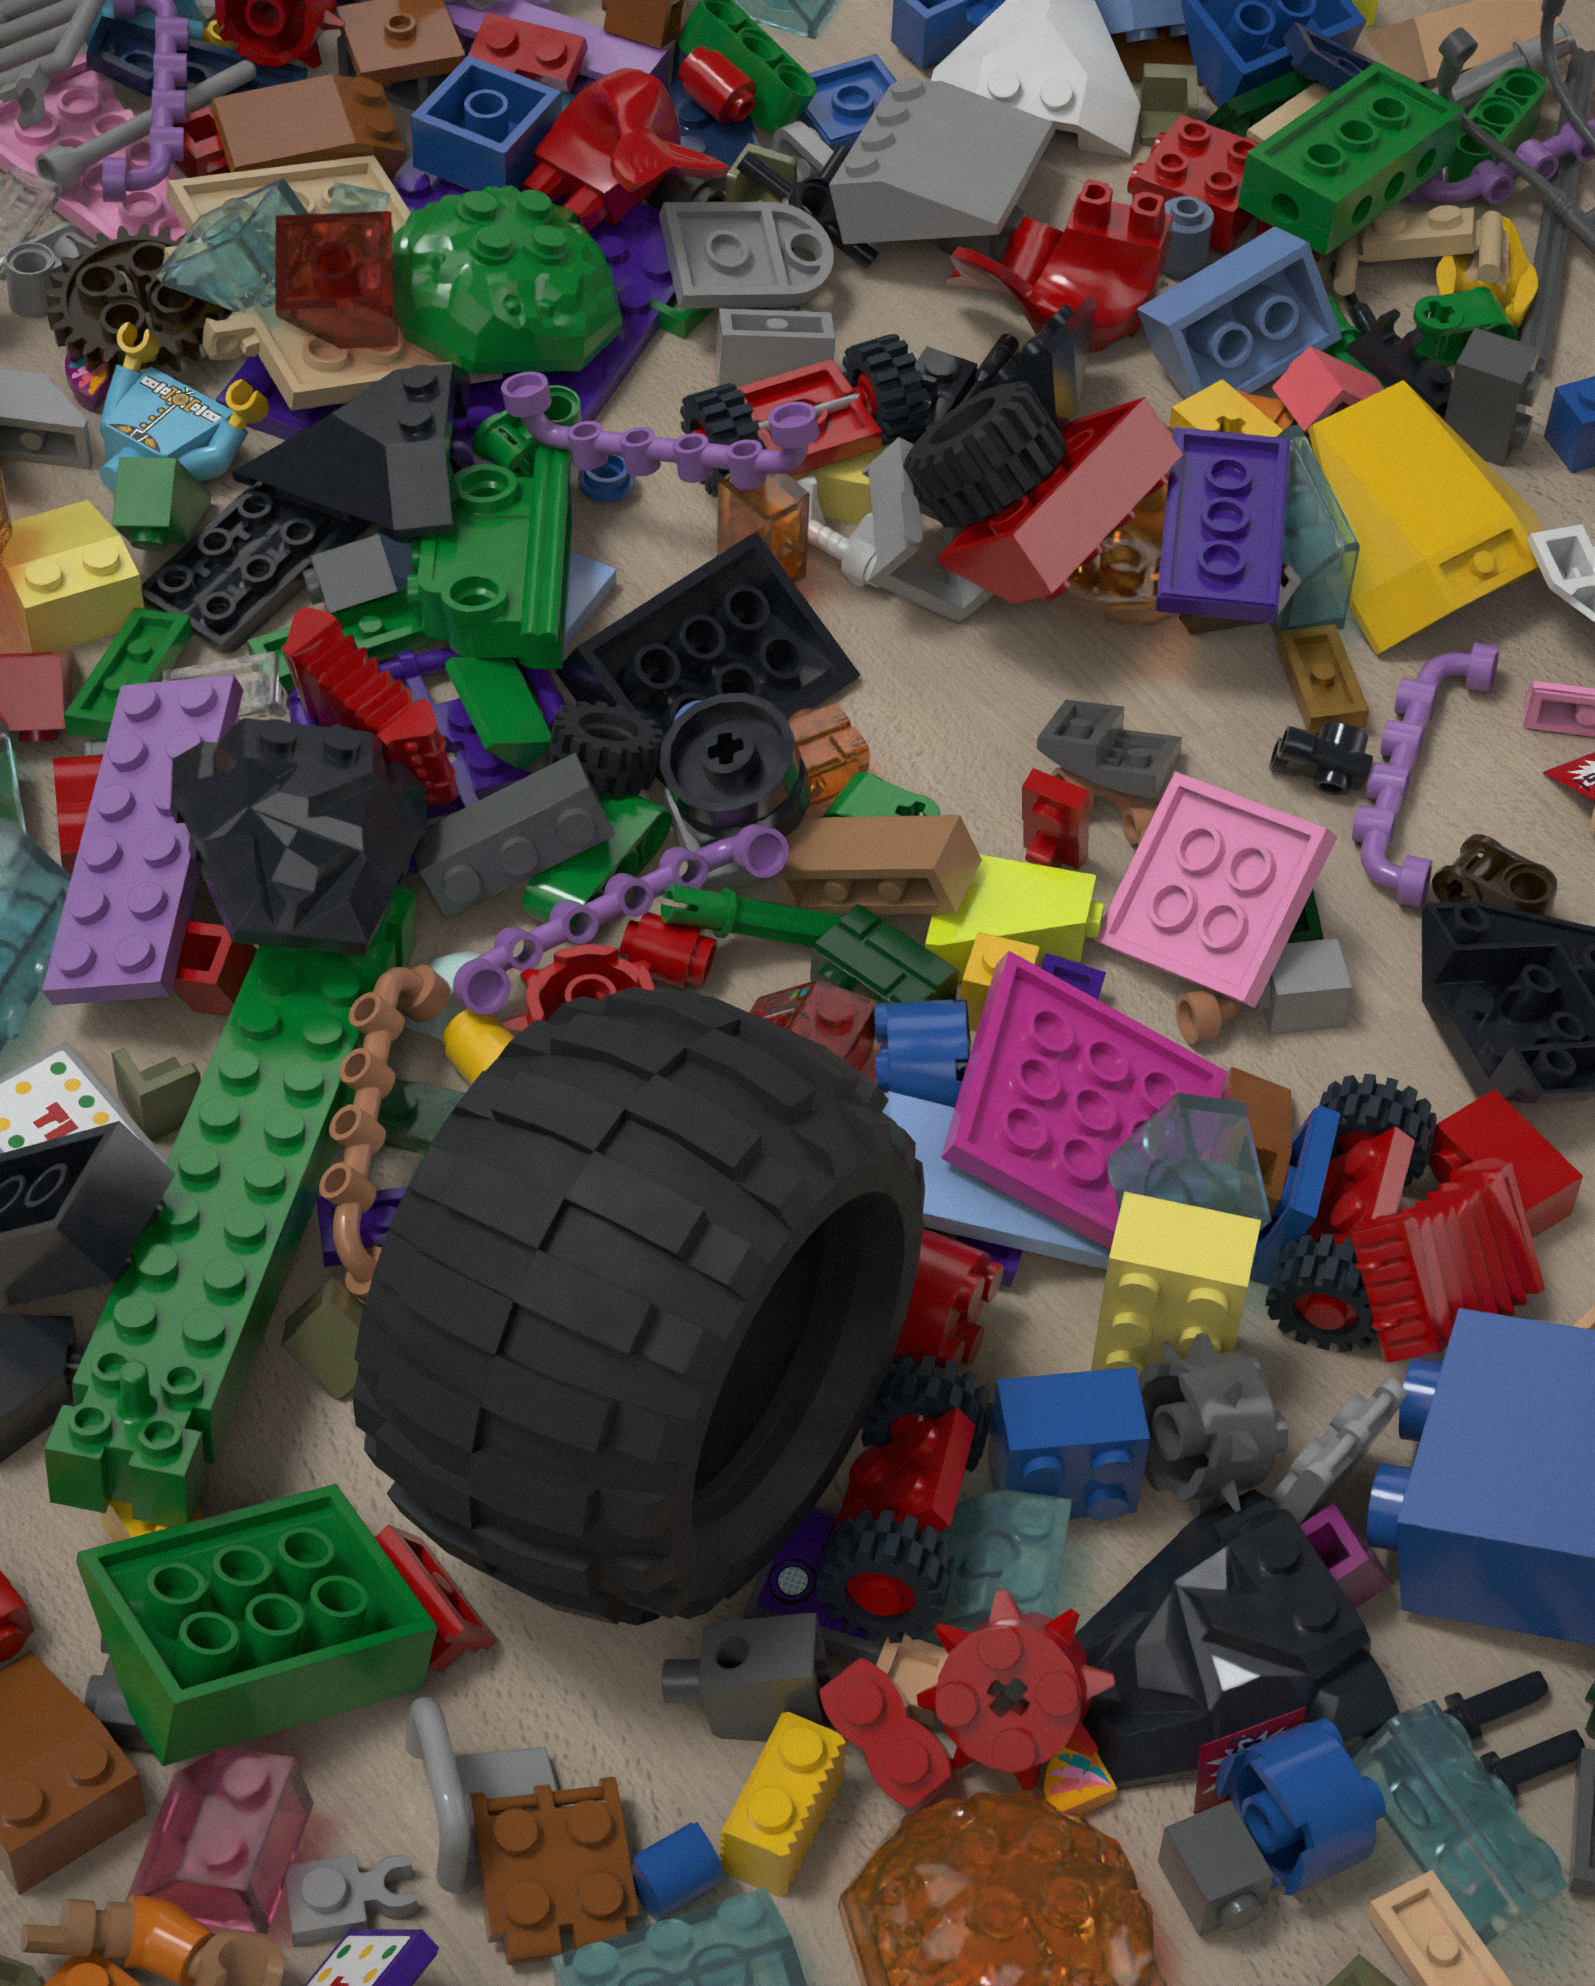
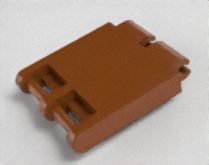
[468,1777,639,1965]

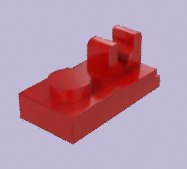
[1022,768,1090,870]
[375,1524,498,1672]

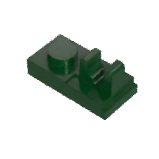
[1205,70,1319,138]

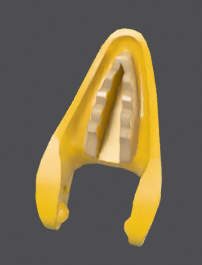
[1436,216,1538,328]

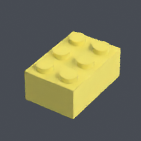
[1091,1191,1261,1377]

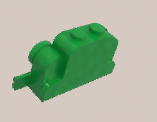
[407,446,573,669]

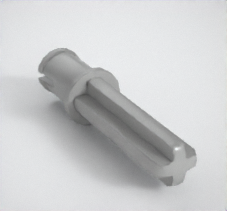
[1431,21,1577,108]

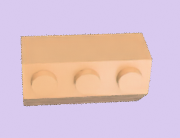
[1368,0,1565,90]

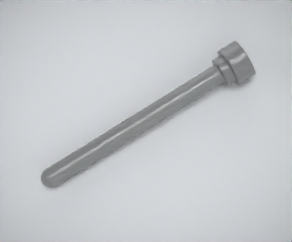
[35,60,257,195]

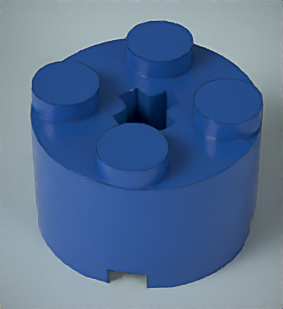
[875,999,971,1108]
[1216,1718,1386,1895]

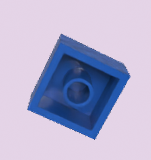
[411,55,562,191]
[987,1367,1150,1527]

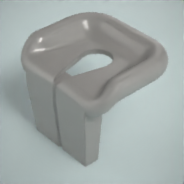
[405,1696,561,1894]

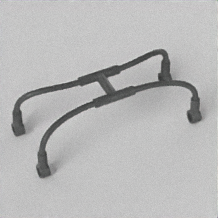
[1437,0,1595,256]

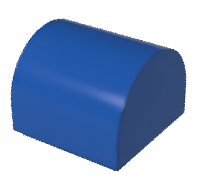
[631,1822,724,1920]

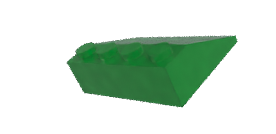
[76,1484,438,1766]

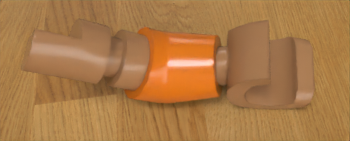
[20,1895,285,1986]

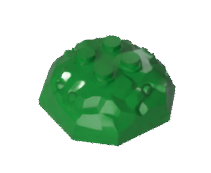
[376,185,622,374]

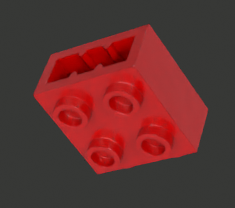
[1127,114,1260,254]

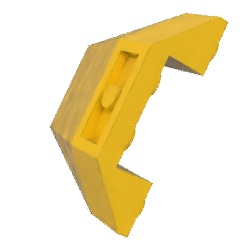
[1308,380,1545,656]

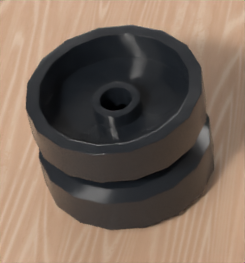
[660,693,811,846]

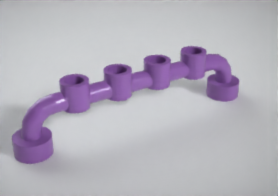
[102,0,189,203]
[1406,118,1595,205]
[501,372,819,489]
[1352,642,1500,908]
[453,824,789,1015]

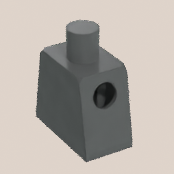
[662,1613,834,1742]

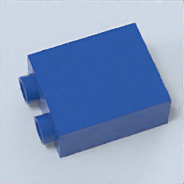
[1367,1308,1595,1646]

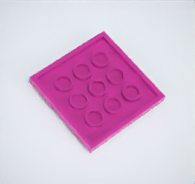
[941,951,1227,1250]

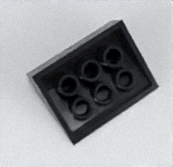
[555,531,861,788]

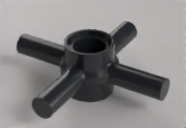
[736,145,879,270]

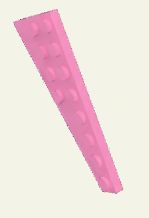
[0,53,244,354]

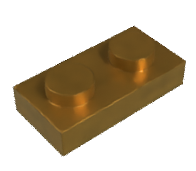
[1276,624,1369,733]

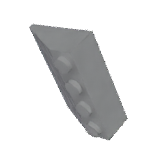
[829,77,1055,244]

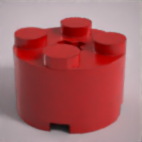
[890,1228,1004,1369]

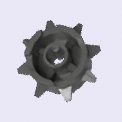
[1138,1333,1288,1518]

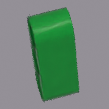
[678,0,817,134]
[1444,67,1547,183]
[521,792,672,930]

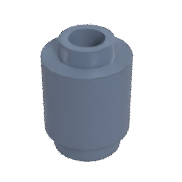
[1164,196,1214,280]

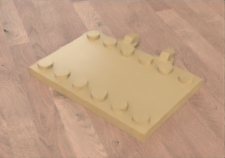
[162,155,503,411]

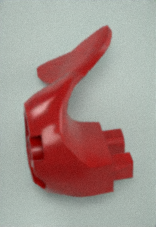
[522,68,730,232]
[945,179,1173,353]

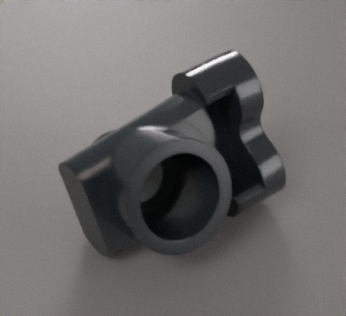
[1269,723,1373,795]

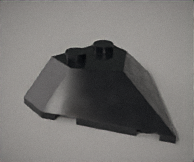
[232,363,471,539]

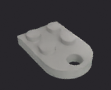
[659,202,834,308]

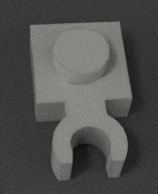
[282,1853,418,1946]

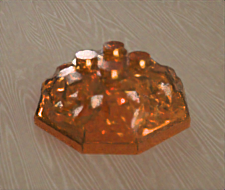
[837,1791,1168,1986]

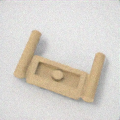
[1333,205,1503,296]

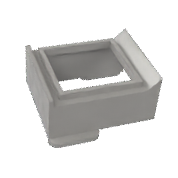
[862,437,994,624]

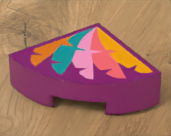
[65,353,112,412]

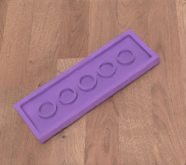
[42,675,244,1005]

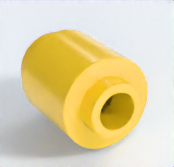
[442,1009,515,1085]

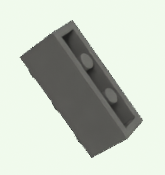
[413,752,615,920]

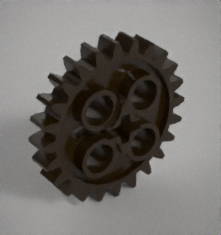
[45,224,231,379]

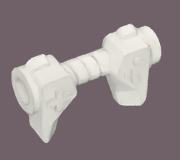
[769,474,879,588]

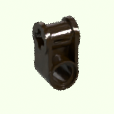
[1432,834,1557,917]

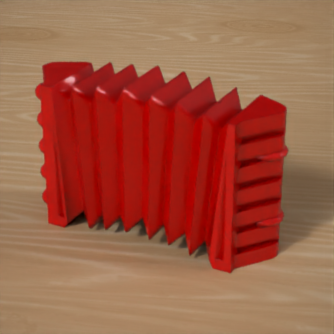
[281,607,459,806]
[1349,1158,1545,1362]

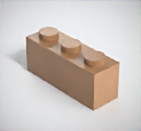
[772,815,982,915]

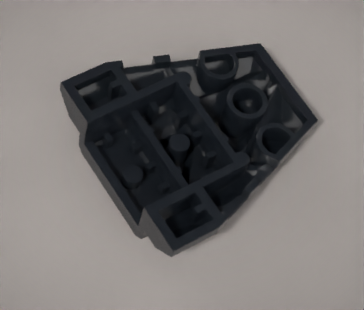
[170,718,428,956]
[1074,1489,1400,1790]

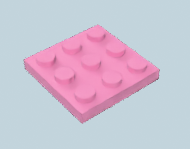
[1094,771,1338,1009]

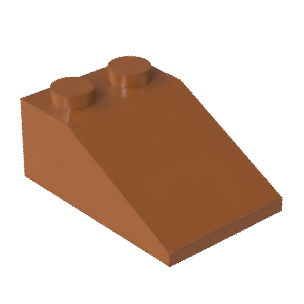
[210,74,406,183]
[0,1651,147,1895]

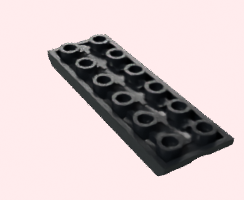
[141,402,457,652]

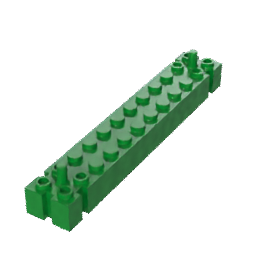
[44,887,416,1527]

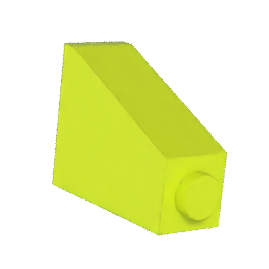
[925,854,1105,981]

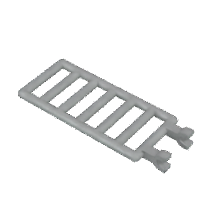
[0,0,106,129]

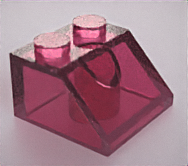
[125,1747,314,1934]

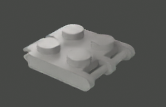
[1269,1378,1407,1525]

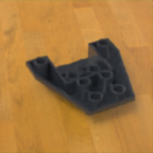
[987,295,1098,430]
[1422,901,1595,1104]

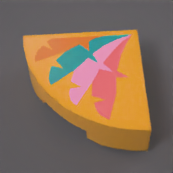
[1043,1747,1117,1828]

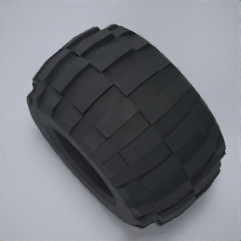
[352,987,925,1626]

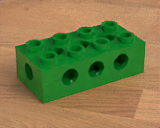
[1237,62,1465,256]

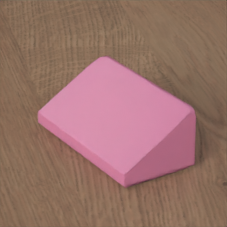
[1523,681,1595,737]

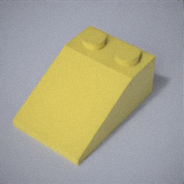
[0,500,144,653]

